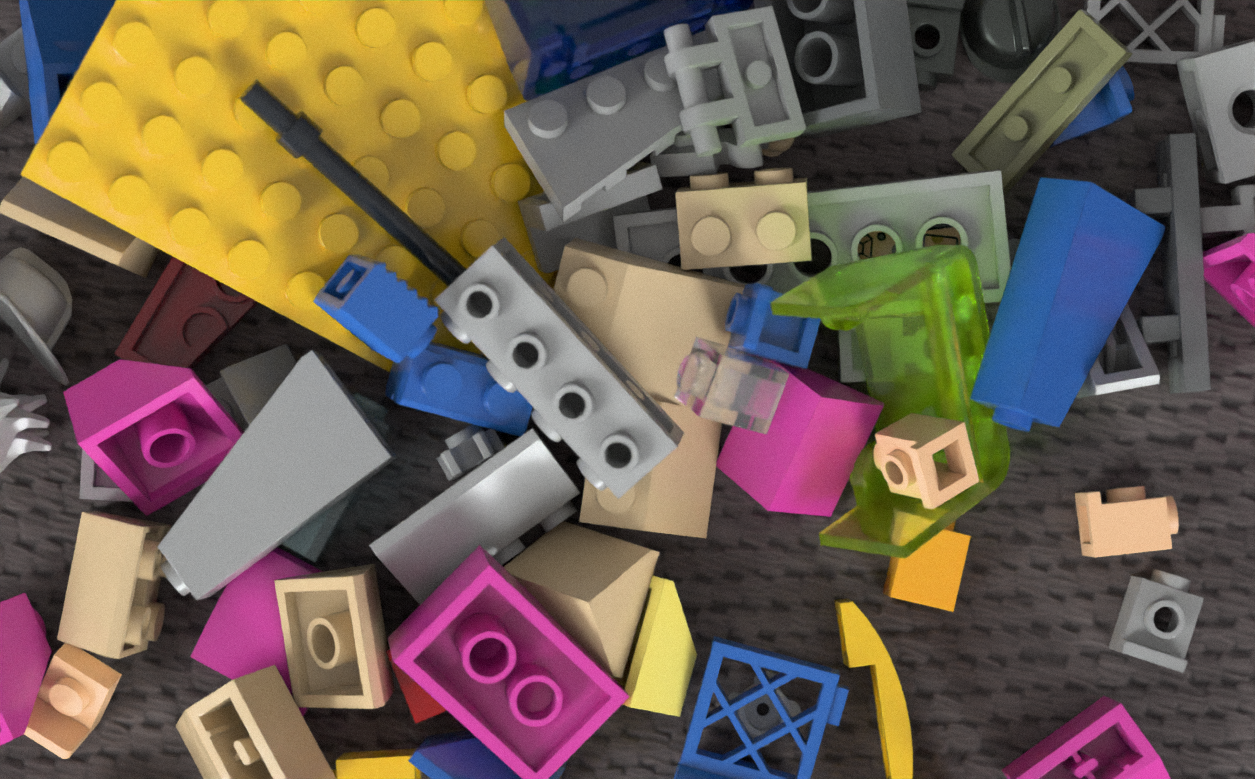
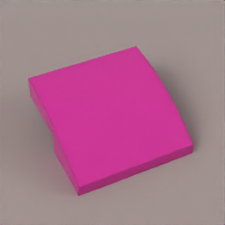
[190,547,323,716]

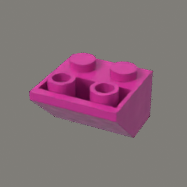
[1001,696,1171,779]

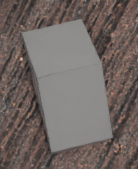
[1076,303,1160,399]

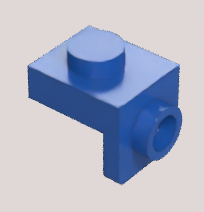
[725,283,824,369]

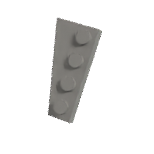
[504,30,725,223]

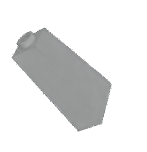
[157,350,398,600]

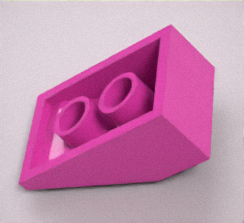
[387,545,630,779]

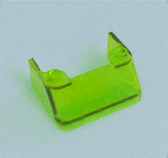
[770,244,1010,559]

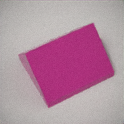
[716,358,884,517]

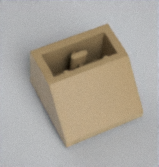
[57,511,171,659]
[175,665,336,779]

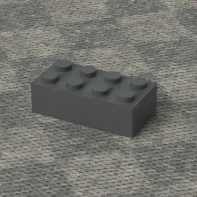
[754,0,922,139]

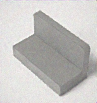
[518,162,663,273]

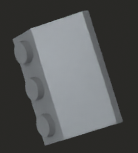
[369,428,581,605]

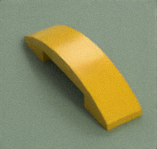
[834,599,913,779]

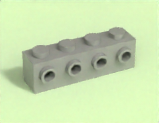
[435,238,684,499]

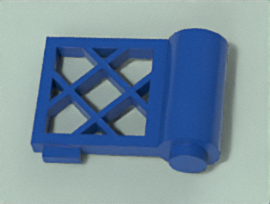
[673,636,849,779]

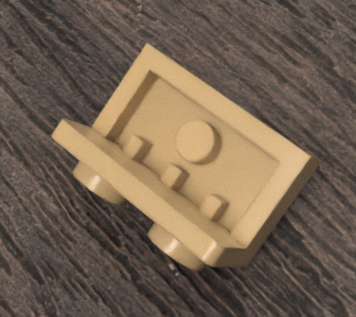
[675,167,812,270]

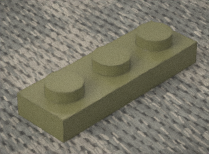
[951,9,1133,196]

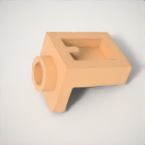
[24,643,122,759]

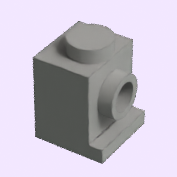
[1108,569,1204,673]

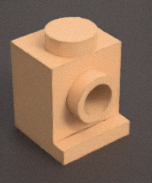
[873,413,979,509]
[1075,486,1179,557]

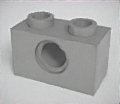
[1176,39,1255,184]

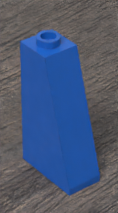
[970,177,1166,432]

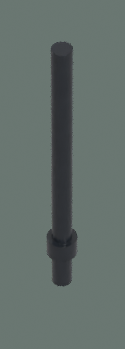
[239,79,467,287]

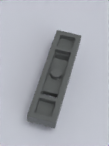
[1126,133,1211,394]

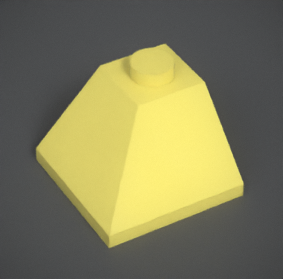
[612,576,697,717]

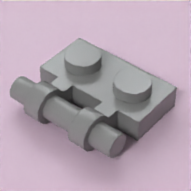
[664,6,806,157]

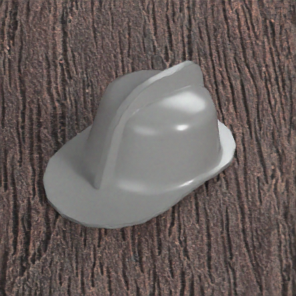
[0,247,73,386]

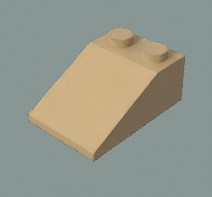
[553,237,745,413]

